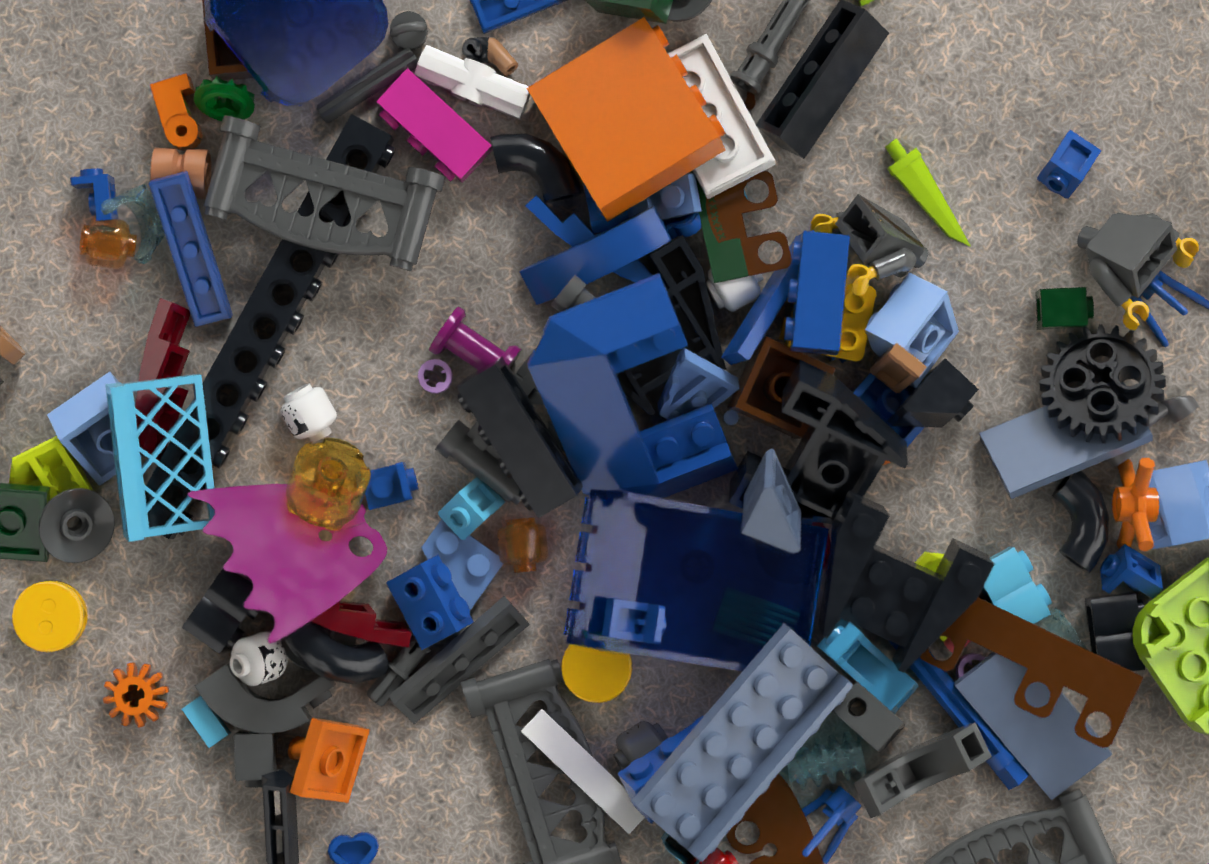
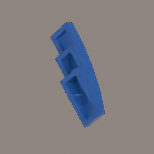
[525,195,654,283]

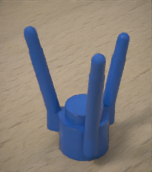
[1130,270,1209,347]
[802,786,862,864]

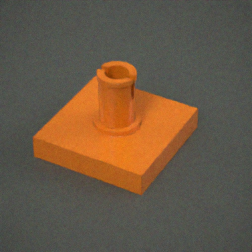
[288,718,370,803]

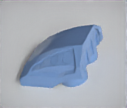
[1148,460,1209,550]

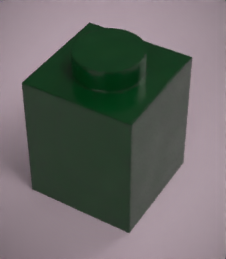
[1035,287,1094,330]

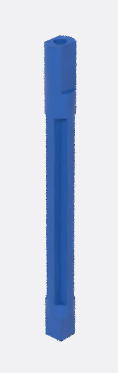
[888,640,1030,790]

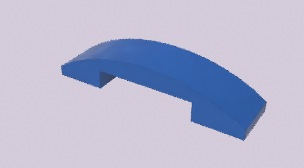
[519,206,672,305]

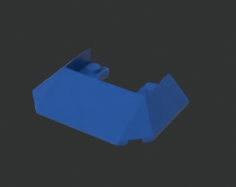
[527,274,738,511]

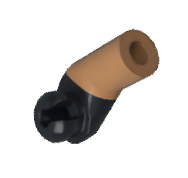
[462,37,518,76]

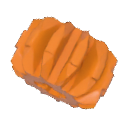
[103,662,169,728]

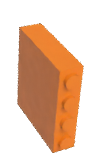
[527,17,726,222]

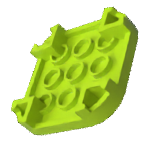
[1133,557,1209,735]

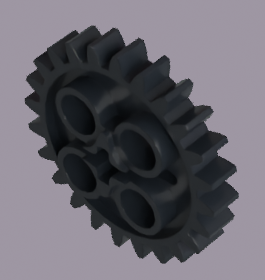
[1039,324,1166,444]

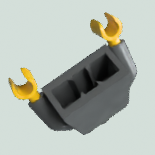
[1077,213,1199,330]

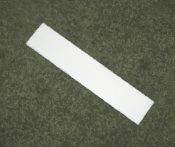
[521,709,645,834]

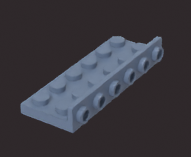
[631,624,853,862]

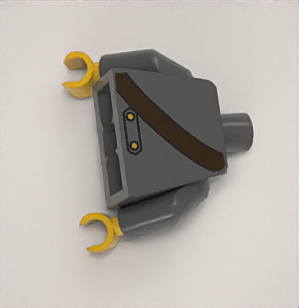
[810,194,928,295]

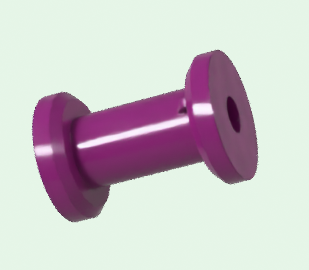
[429,306,522,370]

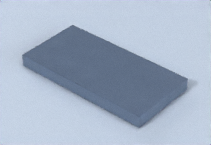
[979,382,1153,499]
[954,652,1112,800]

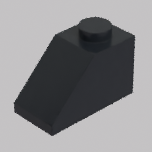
[887,358,979,428]

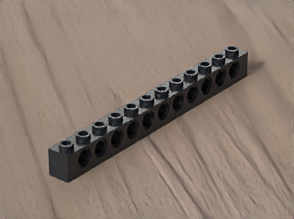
[145,114,396,539]

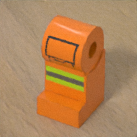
[150,73,203,151]

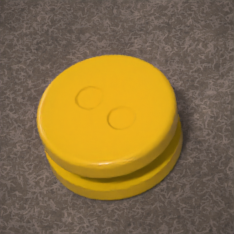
[12,581,88,652]
[561,631,632,703]

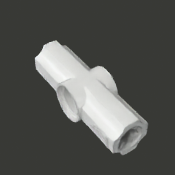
[414,45,530,120]

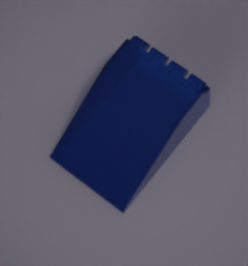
[563,489,829,672]

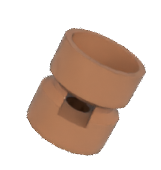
[150,148,212,199]

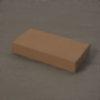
[869,343,927,394]

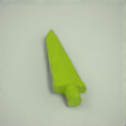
[885,138,971,247]

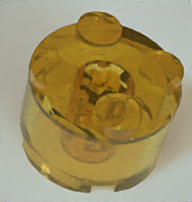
[286,438,371,531]

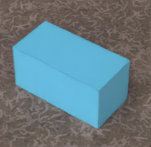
[182,696,231,748]

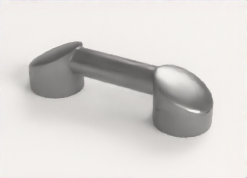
[1107,396,1199,468]

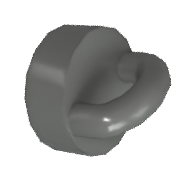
[390,11,428,51]

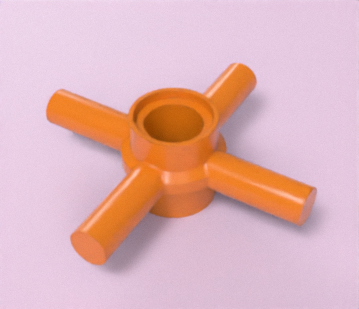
[1112,458,1159,551]

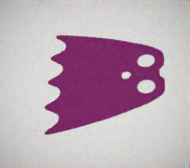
[187,484,387,643]

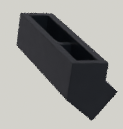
[262,769,299,864]

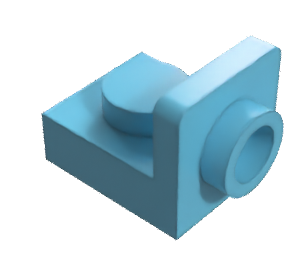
[438,477,505,540]

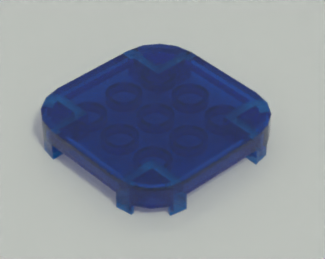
[203,0,389,106]

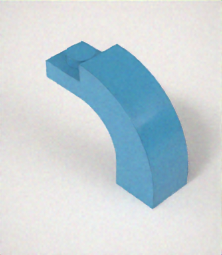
[817,619,919,714]

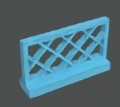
[105,374,215,542]

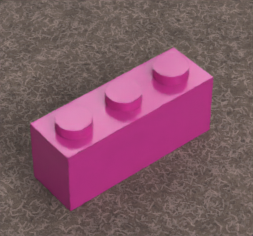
[376,68,493,183]

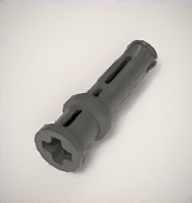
[730,0,810,95]

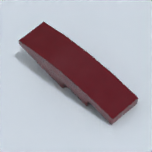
[135,298,191,461]
[311,601,411,647]

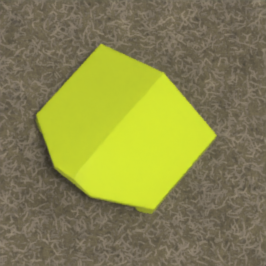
[9,436,93,500]

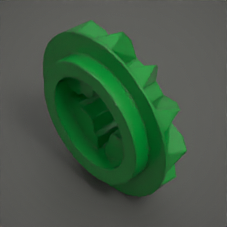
[194,76,255,121]

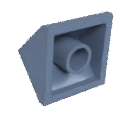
[742,449,801,553]

